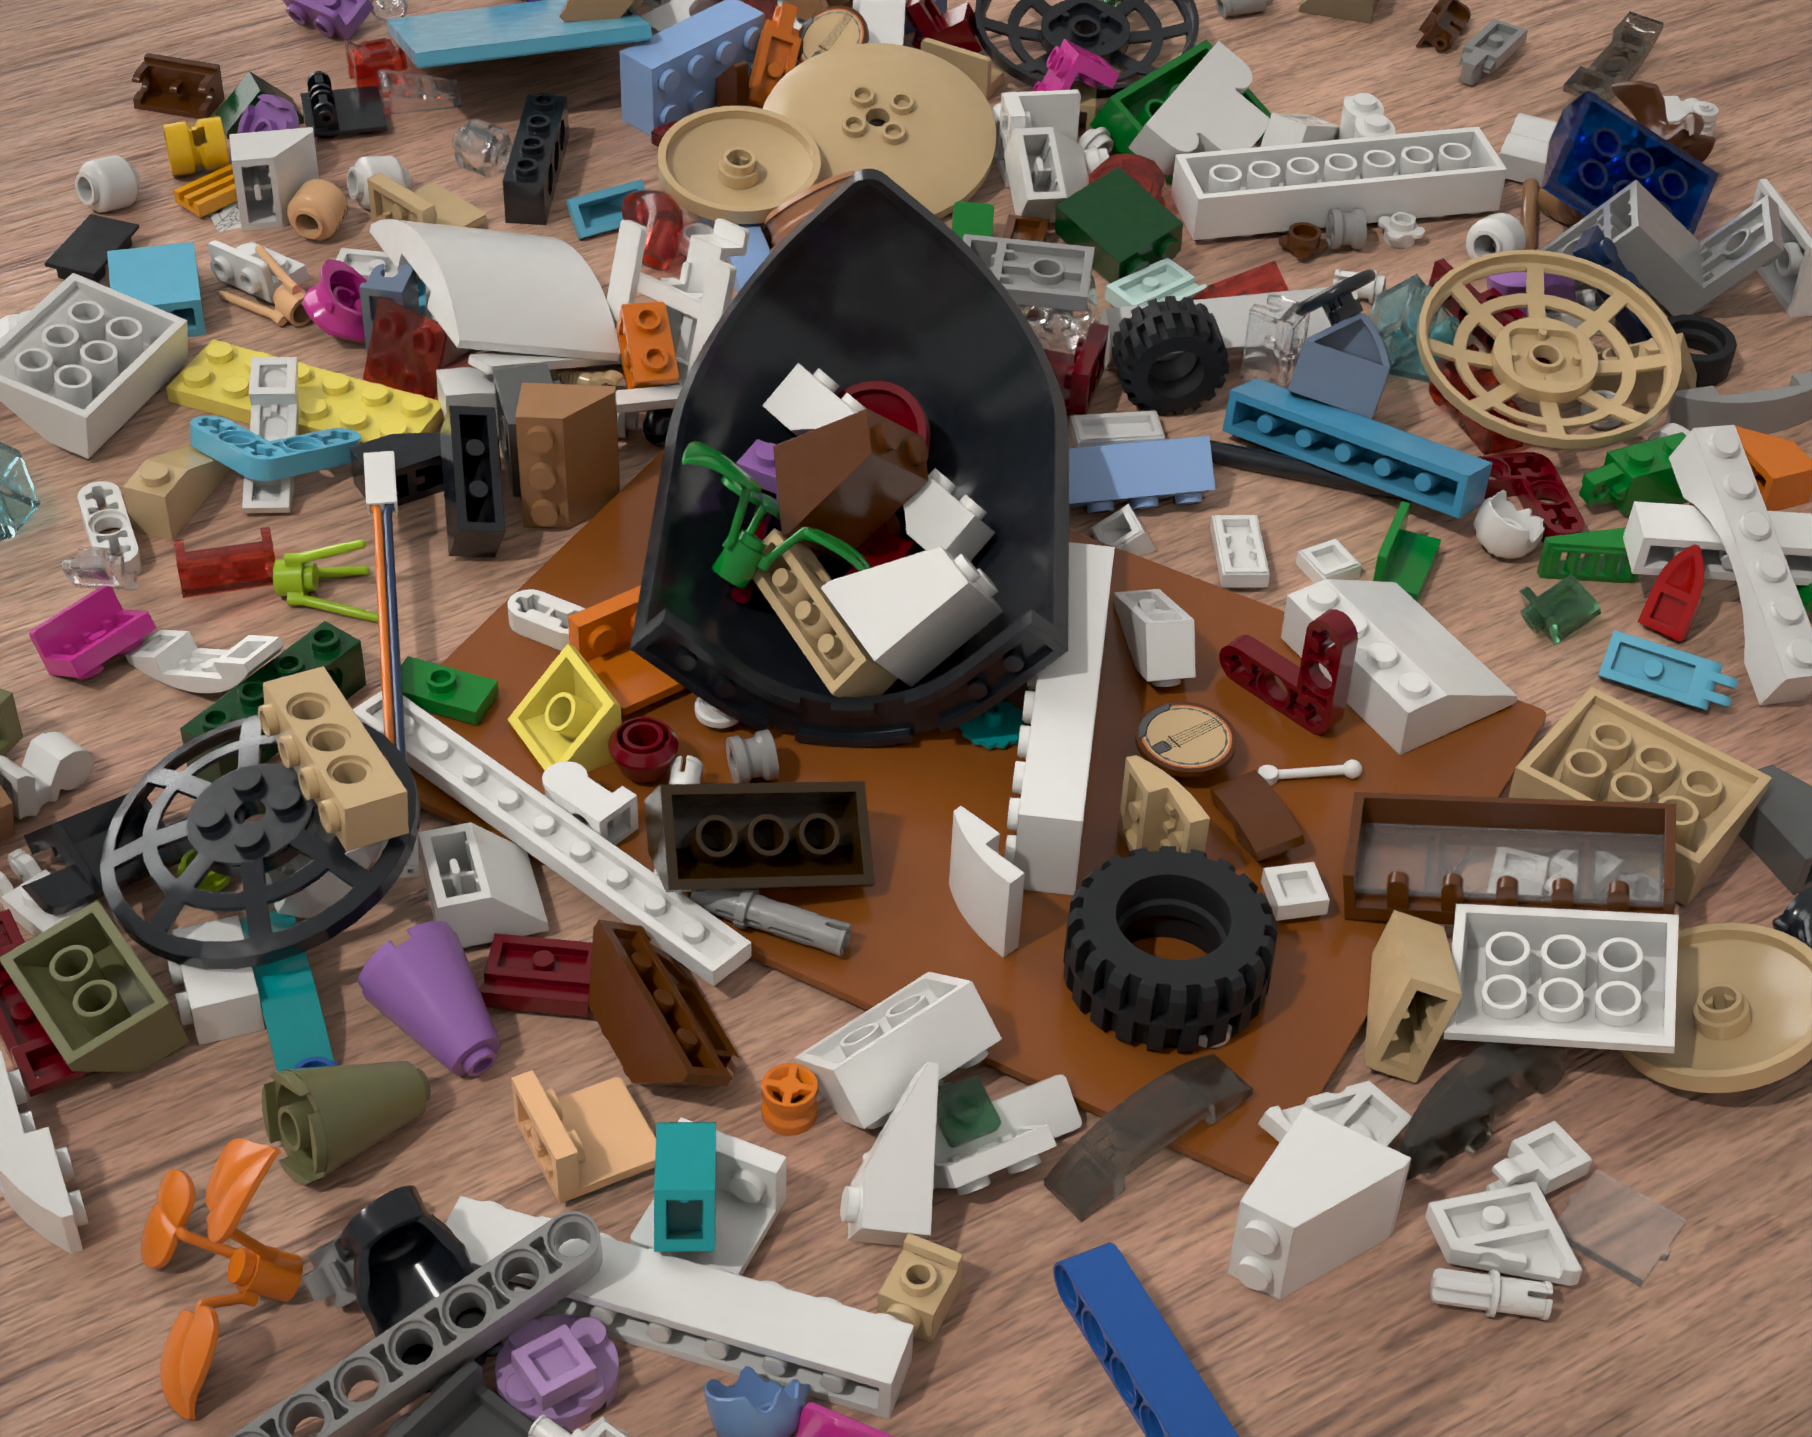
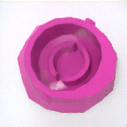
[302,259,367,343]

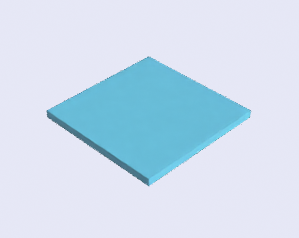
[386,0,652,69]

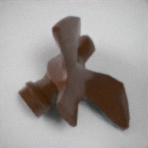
[1611,81,1716,186]

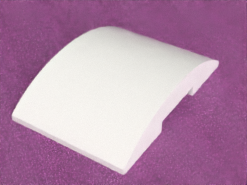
[369,219,621,362]

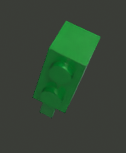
[1579,432,1689,518]

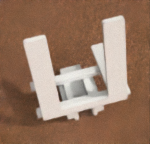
[468,218,750,413]

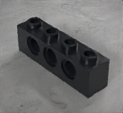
[503,93,569,225]

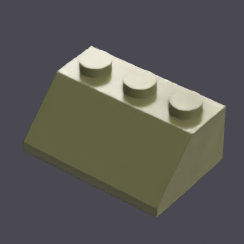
[0,900,190,1072]

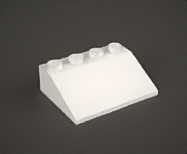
[0,273,188,459]
[1281,579,1518,755]
[1444,904,1679,1054]

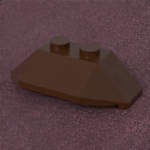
[588,920,741,1087]

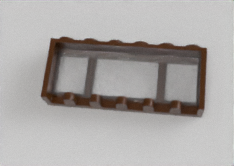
[1343,792,1676,925]

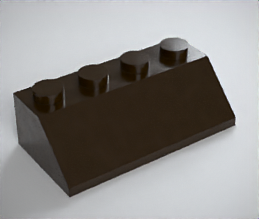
[644,781,875,893]

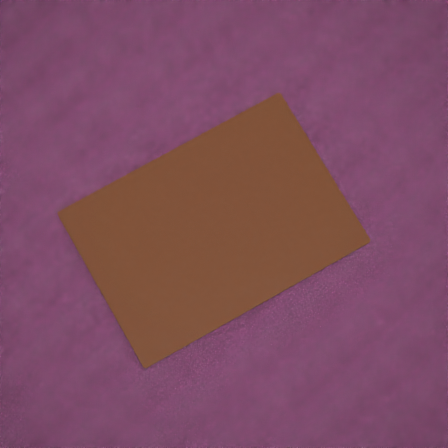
[381,449,1546,1184]

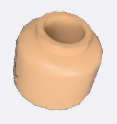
[287,179,349,241]

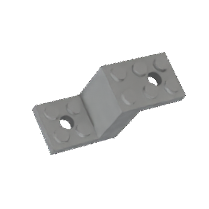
[1540,180,1784,316]
[963,234,1095,312]

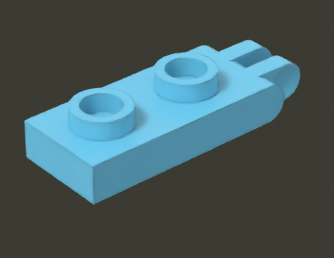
[1598,630,1739,711]

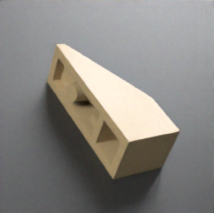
[123,445,231,541]

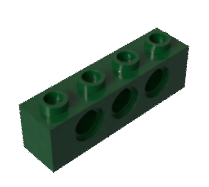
[180,621,366,783]

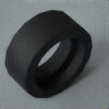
[1667,314,1737,388]

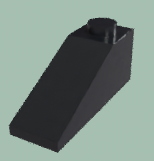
[349,433,501,506]

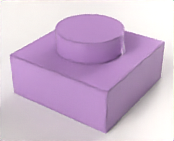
[511,1323,598,1411]

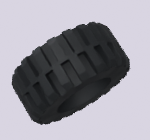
[1063,846,1278,1053]

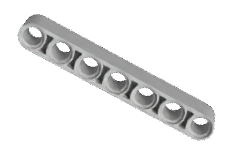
[231,1211,603,1437]

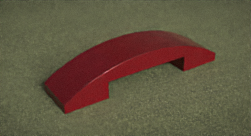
[0,909,86,1097]

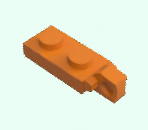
[749,2,802,109]

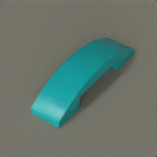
[239,910,334,1071]

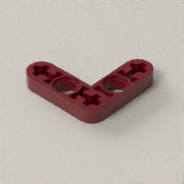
[1478,452,1585,544]
[1219,609,1358,734]

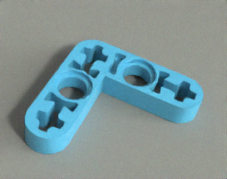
[190,415,361,481]

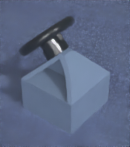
[1287,269,1392,419]

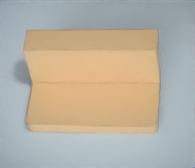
[921,38,1004,100]

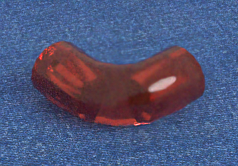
[622,190,684,271]

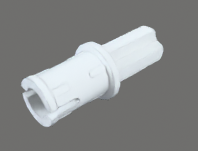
[1430,1268,1553,1320]

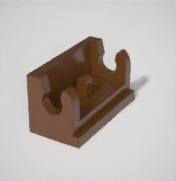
[132,53,225,119]

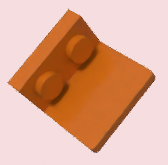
[568,585,686,715]

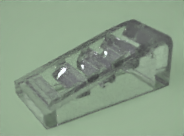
[378,70,462,115]

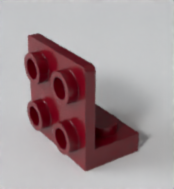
[1044,322,1109,416]

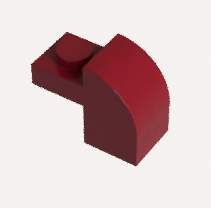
[906,0,983,53]

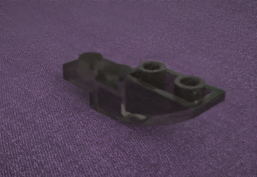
[1399,1042,1569,1182]

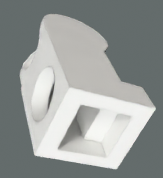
[542,761,639,845]

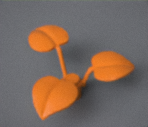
[141,1138,303,1421]

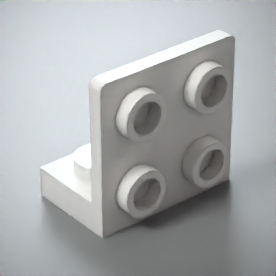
[997,89,1081,187]
[630,1117,787,1276]

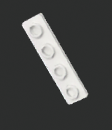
[863,1074,1082,1195]

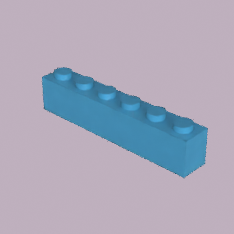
[1222,378,1492,519]

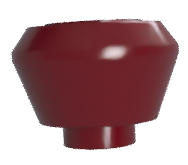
[608,717,679,783]

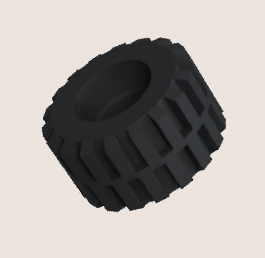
[1112,296,1230,416]

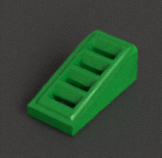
[1537,527,1639,583]

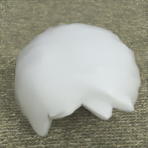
[1474,490,1545,559]

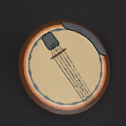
[797,5,869,63]
[1135,702,1237,777]

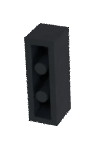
[440,405,506,557]

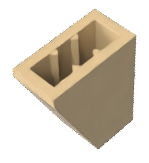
[1364,910,1463,1083]

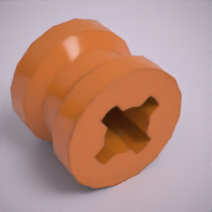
[762,1063,818,1136]

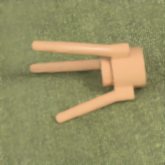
[218,245,312,326]

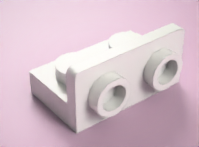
[208,240,309,303]

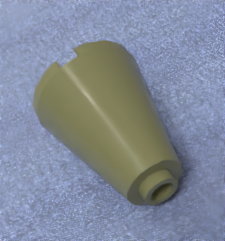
[262,1061,431,1185]

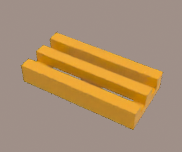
[173,164,237,218]

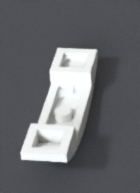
[242,357,299,514]
[125,629,284,693]

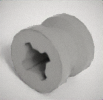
[1326,208,1367,249]
[726,730,779,783]

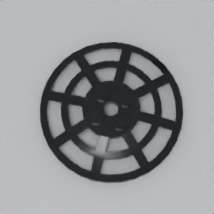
[974,0,1199,99]
[100,715,420,969]

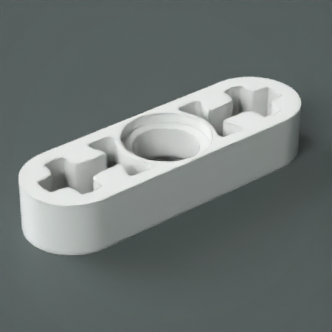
[78,481,142,583]

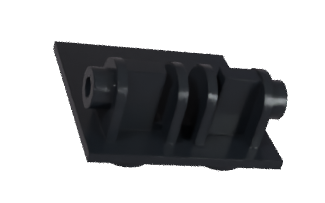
[300,71,388,138]

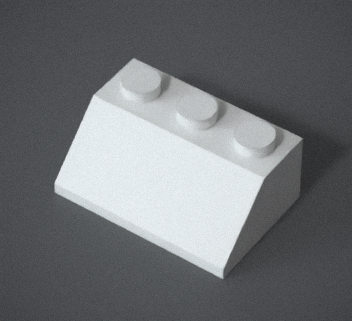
[1752,179,1812,318]
[794,972,1002,1129]

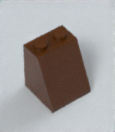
[773,408,929,560]

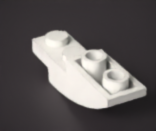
[0,1050,89,1254]

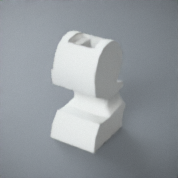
[0,732,94,819]

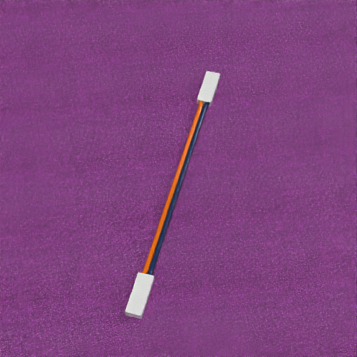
[364,451,420,878]

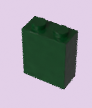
[1055,166,1183,283]

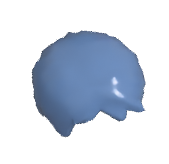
[704,1366,810,1437]

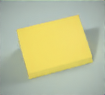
[507,644,622,772]

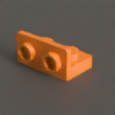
[616,302,679,389]

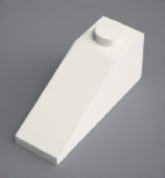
[1260,113,1340,147]
[1113,589,1196,687]
[840,1061,939,1246]

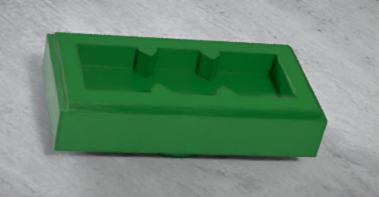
[401,656,499,725]

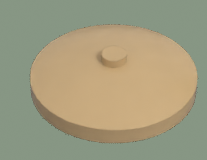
[657,106,821,224]
[1619,922,1812,1093]

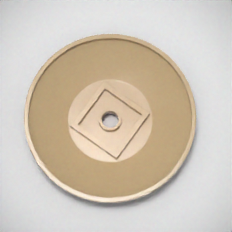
[762,43,996,219]

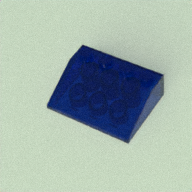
[1542,90,1719,235]

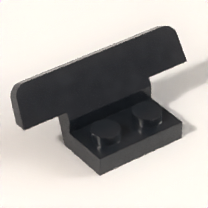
[21,793,193,915]

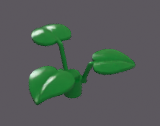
[682,441,872,589]

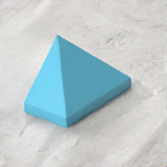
[566,179,655,240]

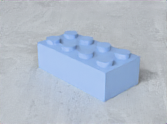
[619,0,765,138]

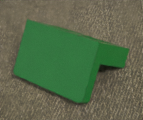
[1373,501,1441,603]

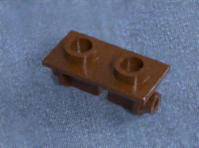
[1416,0,1471,51]

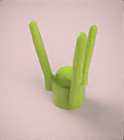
[273,540,378,623]

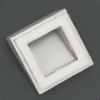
[1090,504,1157,556]

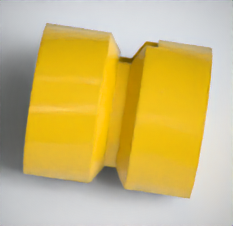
[163,116,229,176]

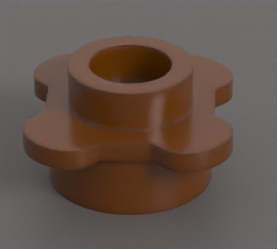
[1279,222,1328,259]

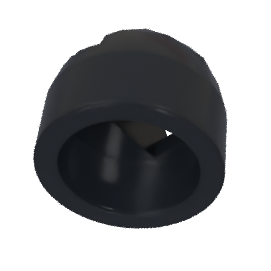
[643,408,673,446]

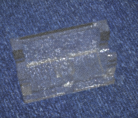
[1240,294,1310,389]

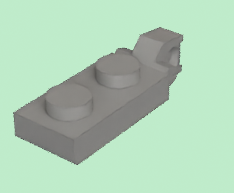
[1458,19,1528,86]

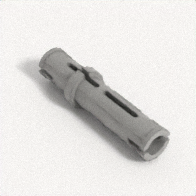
[690,890,852,957]

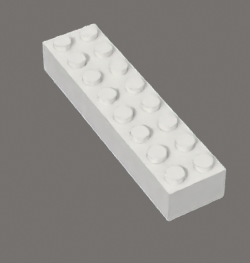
[1171,127,1507,241]
[1004,542,1115,896]

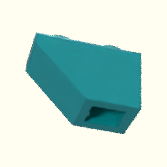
[654,1122,716,1252]

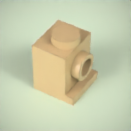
[877,1233,963,1344]

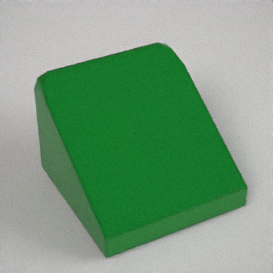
[952,201,994,240]

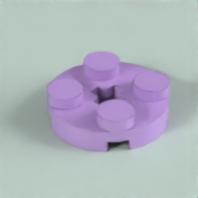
[495,1314,619,1431]

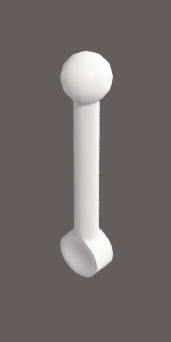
[1258,759,1362,786]

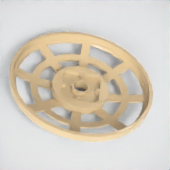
[1417,250,1682,449]

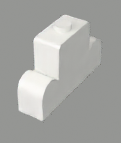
[1128,41,1270,175]

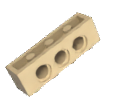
[752,528,898,698]
[258,666,409,852]

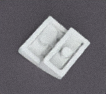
[949,806,1025,958]

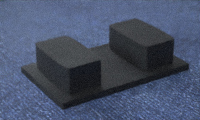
[45,214,139,283]

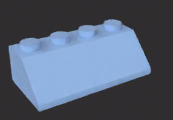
[1069,435,1216,515]

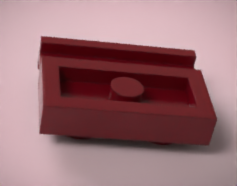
[479,933,592,1017]

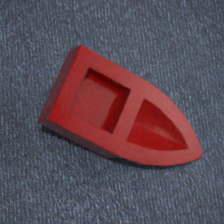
[1638,544,1705,642]

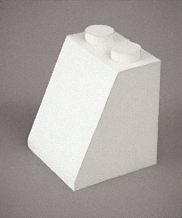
[821,546,1003,687]
[1227,1107,1411,1300]

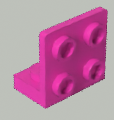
[1032,39,1120,91]

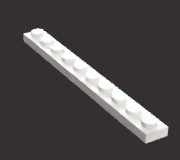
[353,691,752,987]

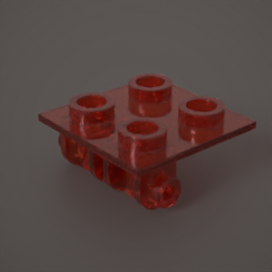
[363,296,448,399]

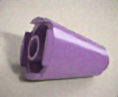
[358,920,501,1077]

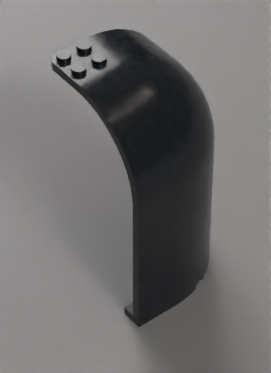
[630,169,1069,748]

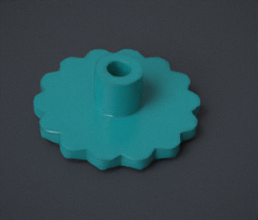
[958,701,1027,750]

